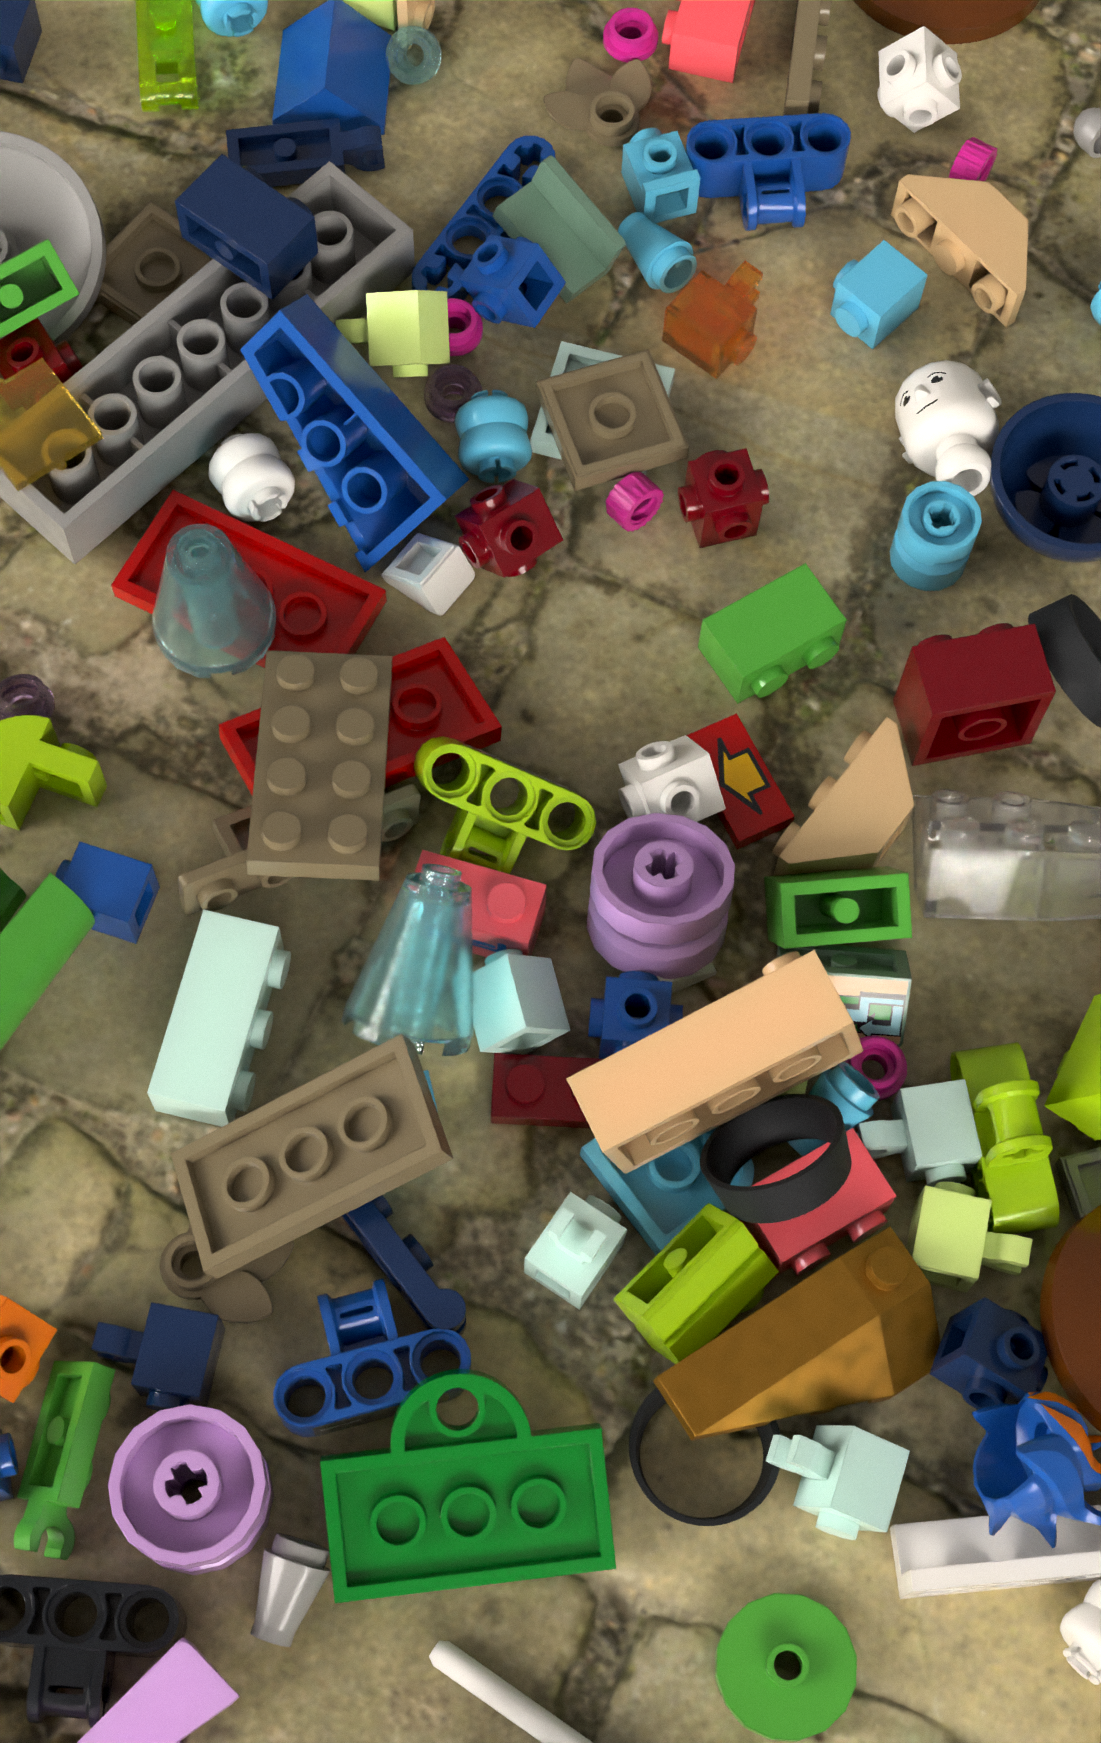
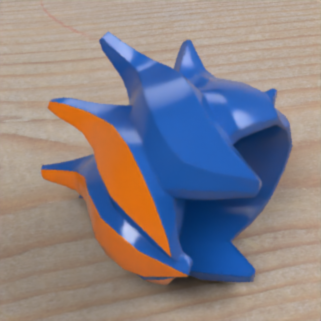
[972,1391,1101,1548]

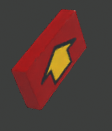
[686,713,795,850]

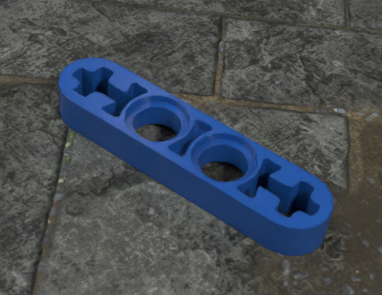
[412,136,556,300]

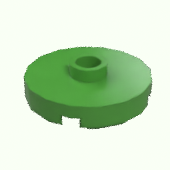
[715,1593,857,1742]

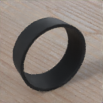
[1028,594,1101,728]
[700,1094,852,1224]
[629,1387,780,1526]

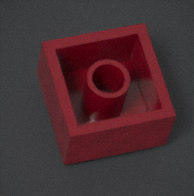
[893,623,1056,766]

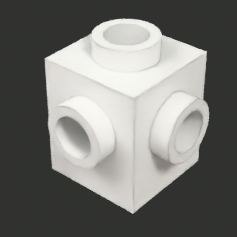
[877,26,962,133]
[618,735,726,822]

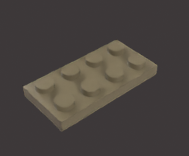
[246,650,392,881]
[171,1034,453,1279]

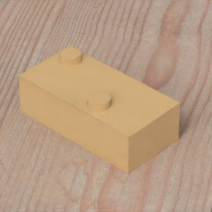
[566,950,863,1174]

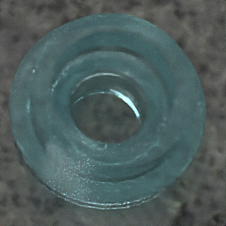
[386,26,442,85]

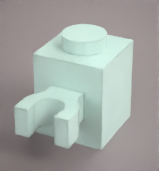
[857,1079,982,1187]
[524,1192,627,1310]
[765,1425,910,1540]

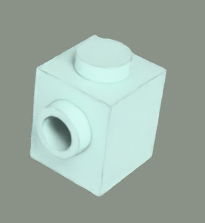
[462,949,570,1055]

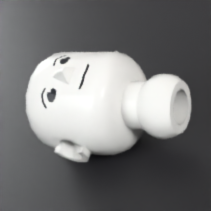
[895,360,1002,496]

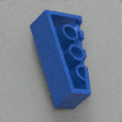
[240,294,469,573]

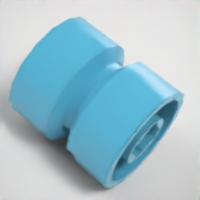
[890,481,982,591]

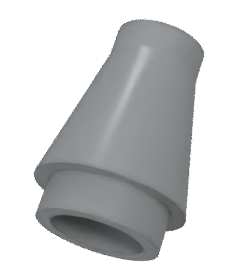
[250,1533,331,1647]

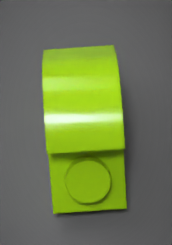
[0,715,107,830]

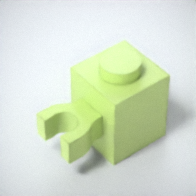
[335,290,450,378]
[906,1181,1033,1293]

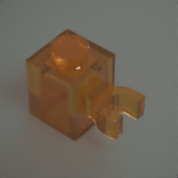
[662,261,763,379]

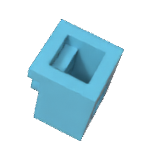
[621,128,700,223]

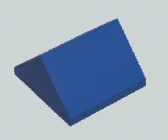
[272,0,394,135]

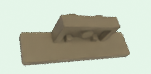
[178,784,421,916]

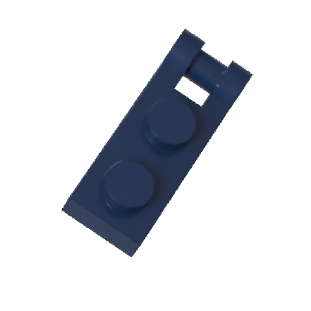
[341,1195,467,1336]

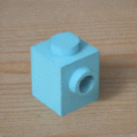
[830,240,927,349]

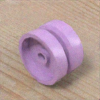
[586,813,735,979]
[108,1404,274,1575]

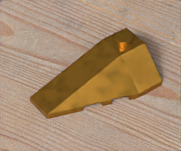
[653,1226,941,1441]

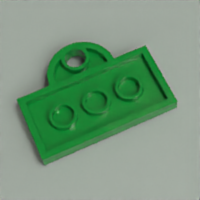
[320,1369,616,1603]

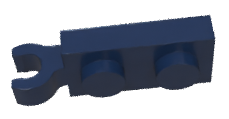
[226,118,385,187]

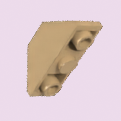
[891,174,1028,328]
[772,717,914,876]

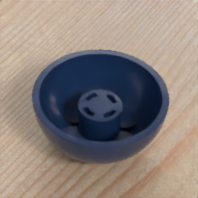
[990,393,1101,563]

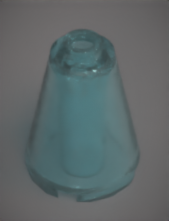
[152,524,276,678]
[341,864,473,1056]

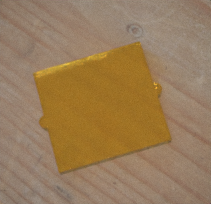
[0,358,103,491]

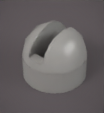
[1073,107,1101,158]

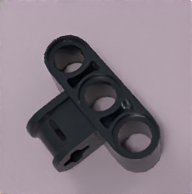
[0,1574,187,1728]

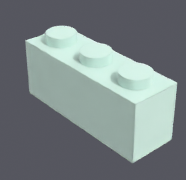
[147,910,291,1127]

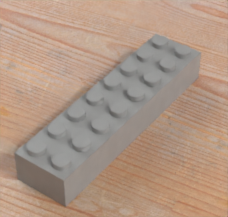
[0,161,415,564]

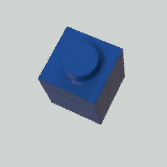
[55,841,160,944]

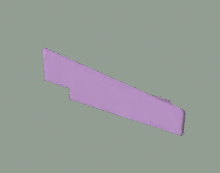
[77,1637,240,1743]

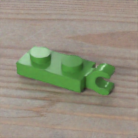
[14,1361,116,1560]

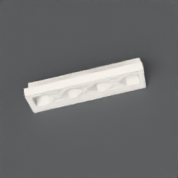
[890,1505,1101,1599]

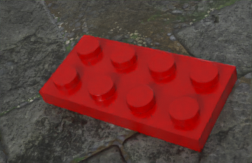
[111,490,387,668]
[219,636,502,796]

